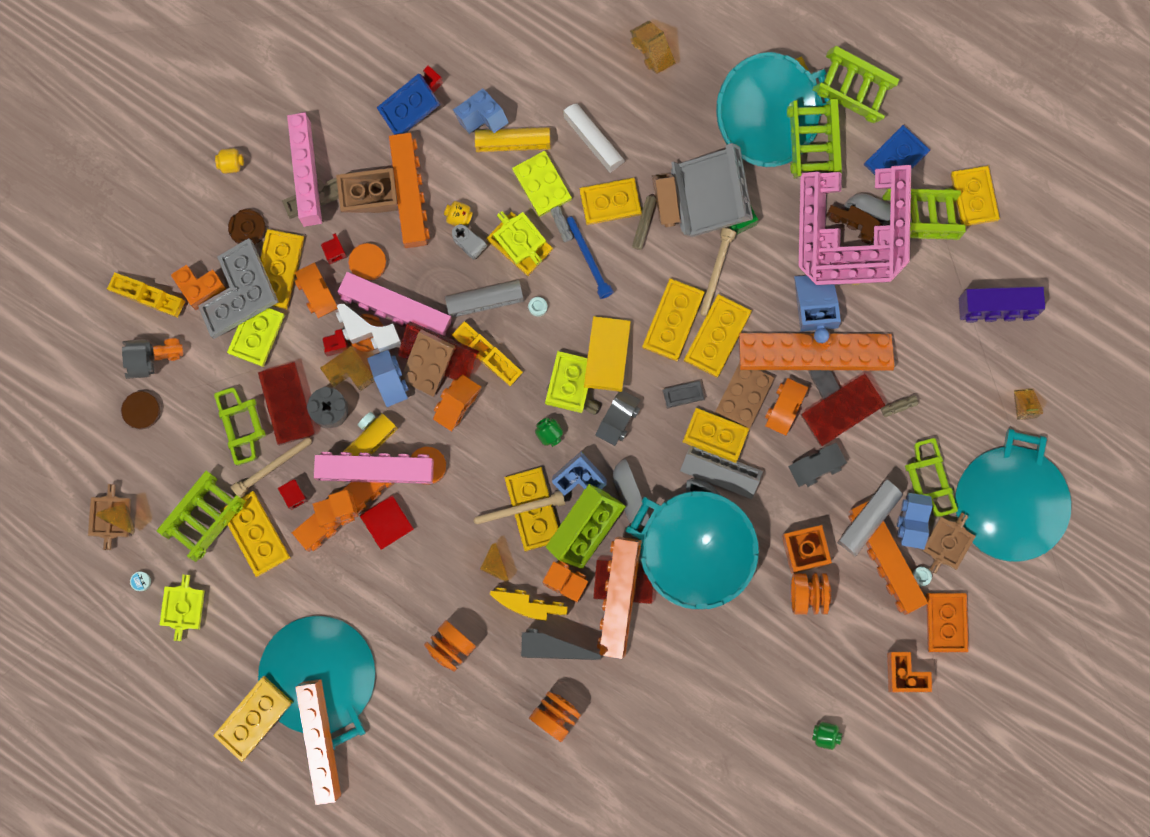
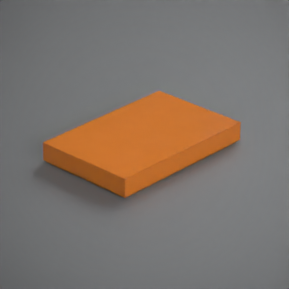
[926,593,968,652]

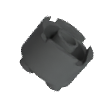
[122,339,154,379]
[307,387,348,428]

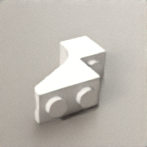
[336,304,402,353]

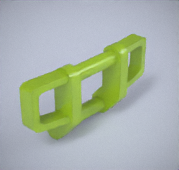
[214,388,266,466]
[905,438,958,517]

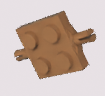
[88,484,131,550]
[921,513,976,574]

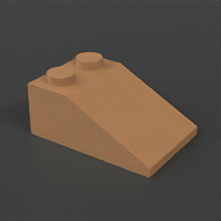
[336,168,399,213]

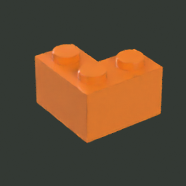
[171,264,227,310]
[433,375,482,432]
[312,490,359,530]
[542,560,588,603]
[887,652,932,692]

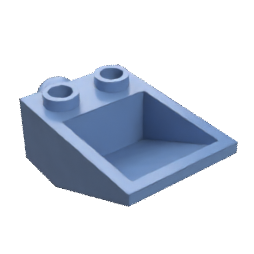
[794,275,841,343]

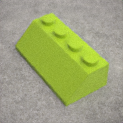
[546,484,626,569]

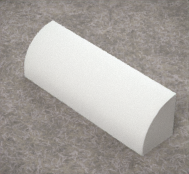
[563,104,625,173]

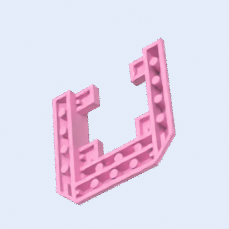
[799,165,911,285]

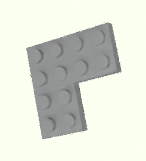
[198,238,278,339]

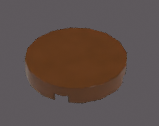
[228,209,266,245]
[121,391,161,430]

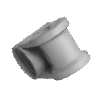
[452,225,487,260]

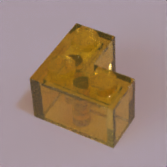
[630,20,676,74]
[320,346,375,392]

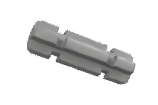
[551,206,573,242]

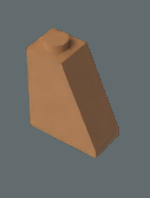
[652,173,680,227]

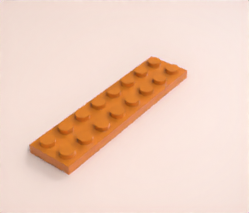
[739,333,895,371]

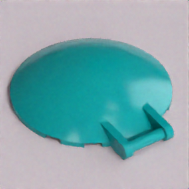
[716,52,830,167]
[955,428,1071,562]
[625,491,759,609]
[258,616,376,750]

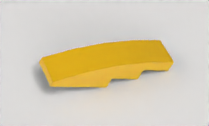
[107,272,185,318]
[451,321,523,386]

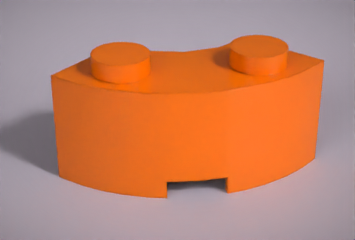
[294,262,338,318]
[765,378,808,436]

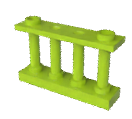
[812,46,899,123]
[787,99,842,179]
[882,189,966,240]
[156,470,246,562]

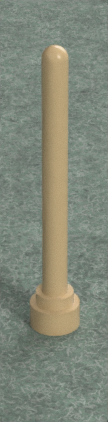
[700,228,736,316]
[230,438,312,497]
[473,490,565,524]

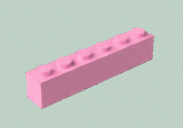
[287,112,322,227]
[338,272,452,340]
[314,452,434,484]

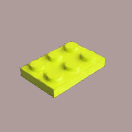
[512,151,572,217]
[227,308,285,367]
[545,351,588,413]

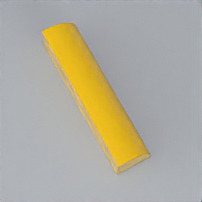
[475,127,550,152]
[339,413,398,483]

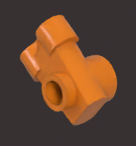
[153,338,183,361]

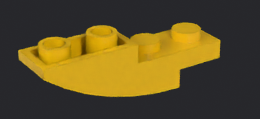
[490,588,568,621]

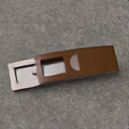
[826,205,883,244]

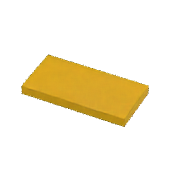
[260,229,305,310]
[642,278,705,362]
[684,294,752,378]
[584,316,631,392]
[504,467,558,552]
[219,491,291,577]
[213,676,293,762]

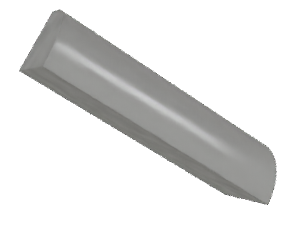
[445,280,524,318]
[680,445,763,499]
[837,480,903,557]

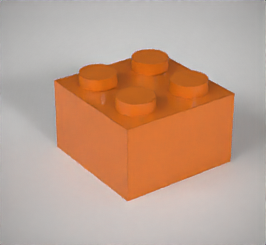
[782,525,832,574]

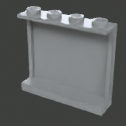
[671,143,753,237]

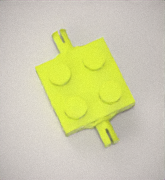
[493,211,546,265]
[159,574,205,642]

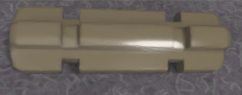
[881,395,919,417]

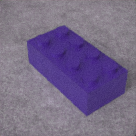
[959,287,1045,323]

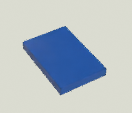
[376,73,441,135]
[864,125,930,175]

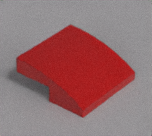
[359,495,414,550]

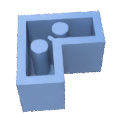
[453,88,509,134]
[367,350,409,407]
[552,452,607,496]
[897,493,933,549]

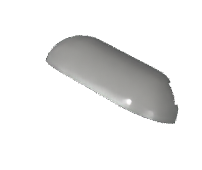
[843,193,912,226]
[613,459,649,531]

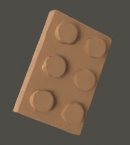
[400,329,455,397]
[715,362,774,429]

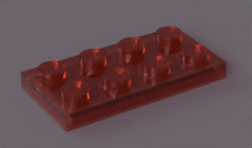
[398,321,479,380]
[258,362,316,446]
[800,373,885,447]

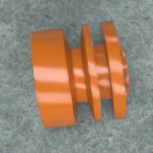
[791,573,831,615]
[424,620,476,672]
[529,691,581,743]

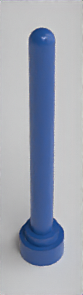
[567,216,614,299]

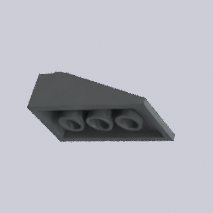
[521,629,601,660]

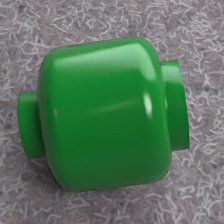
[535,417,563,447]
[812,722,843,750]

